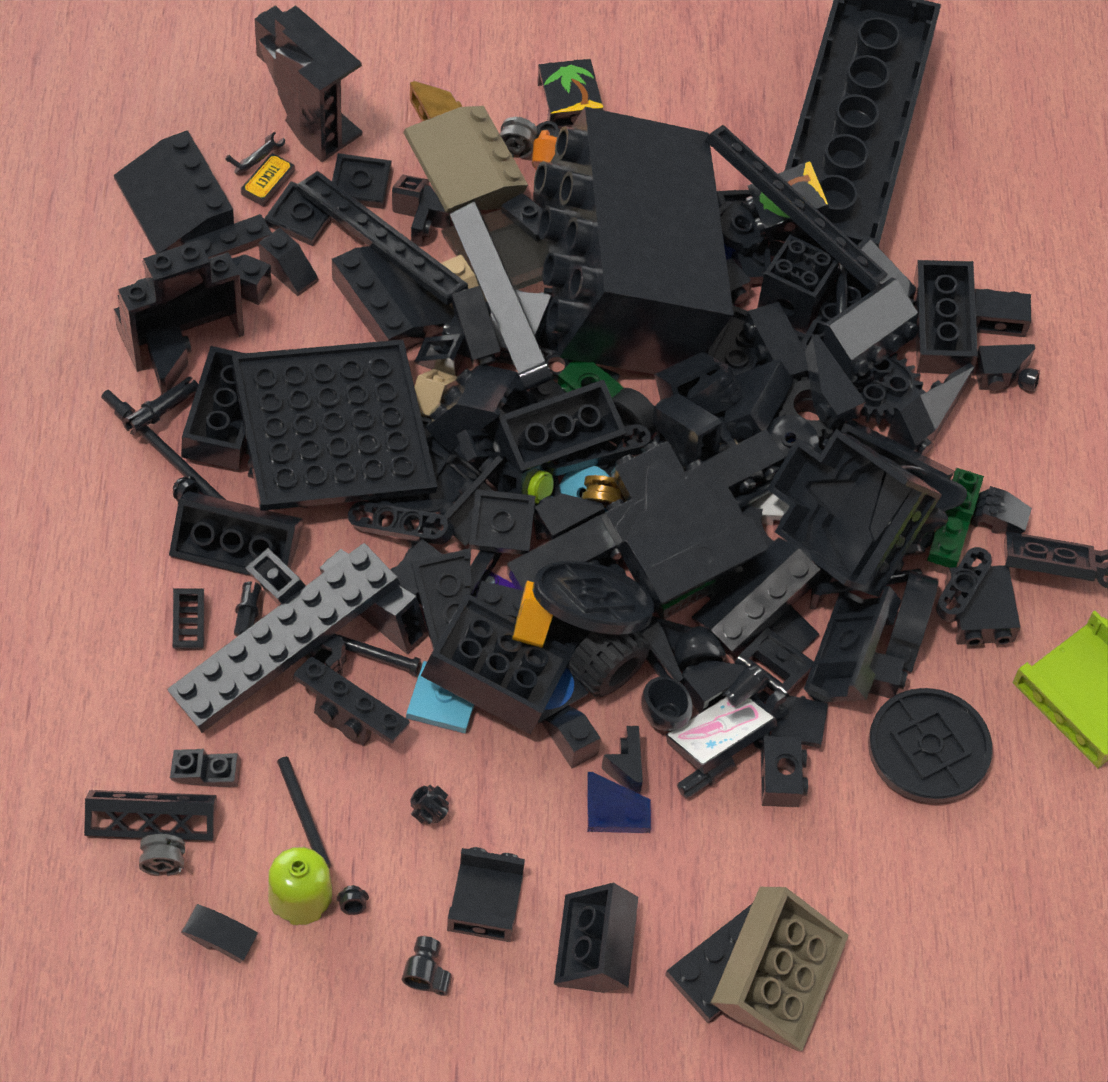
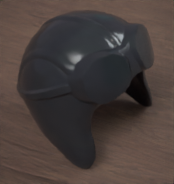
[901,465,967,557]

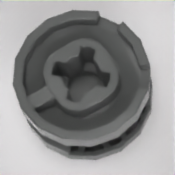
[500,117,538,159]
[139,834,185,876]

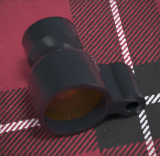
[401,936,452,996]

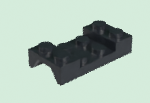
[804,586,902,702]

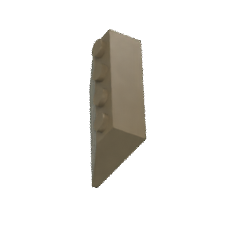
[403,106,528,213]
[711,887,849,1052]

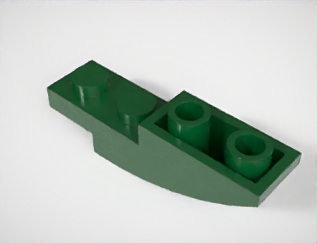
[927,467,984,568]

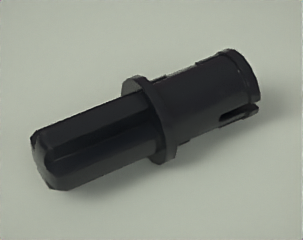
[234,581,262,637]
[677,757,735,798]

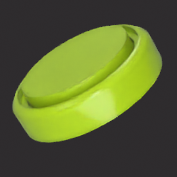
[528,470,553,504]

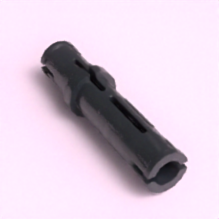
[123,376,198,435]

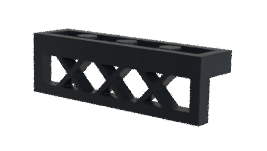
[84,790,217,841]

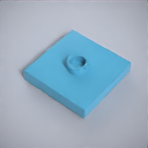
[406,661,475,734]

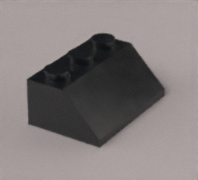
[554,882,639,993]

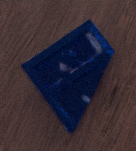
[587,772,651,833]

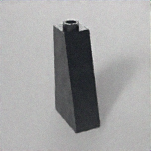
[319,549,429,654]

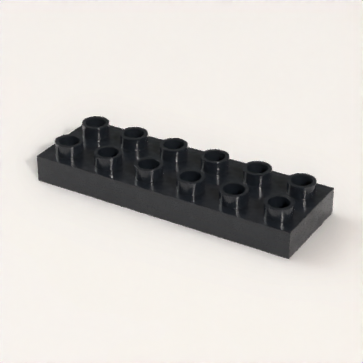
[771,0,941,252]

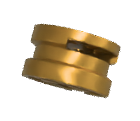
[582,475,623,508]

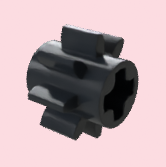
[410,784,449,824]

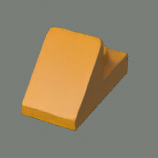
[512,581,553,648]

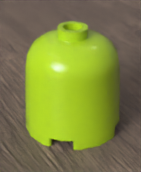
[268,847,332,925]

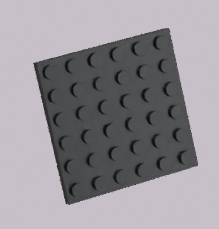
[231,340,437,511]

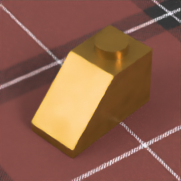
[410,81,462,122]

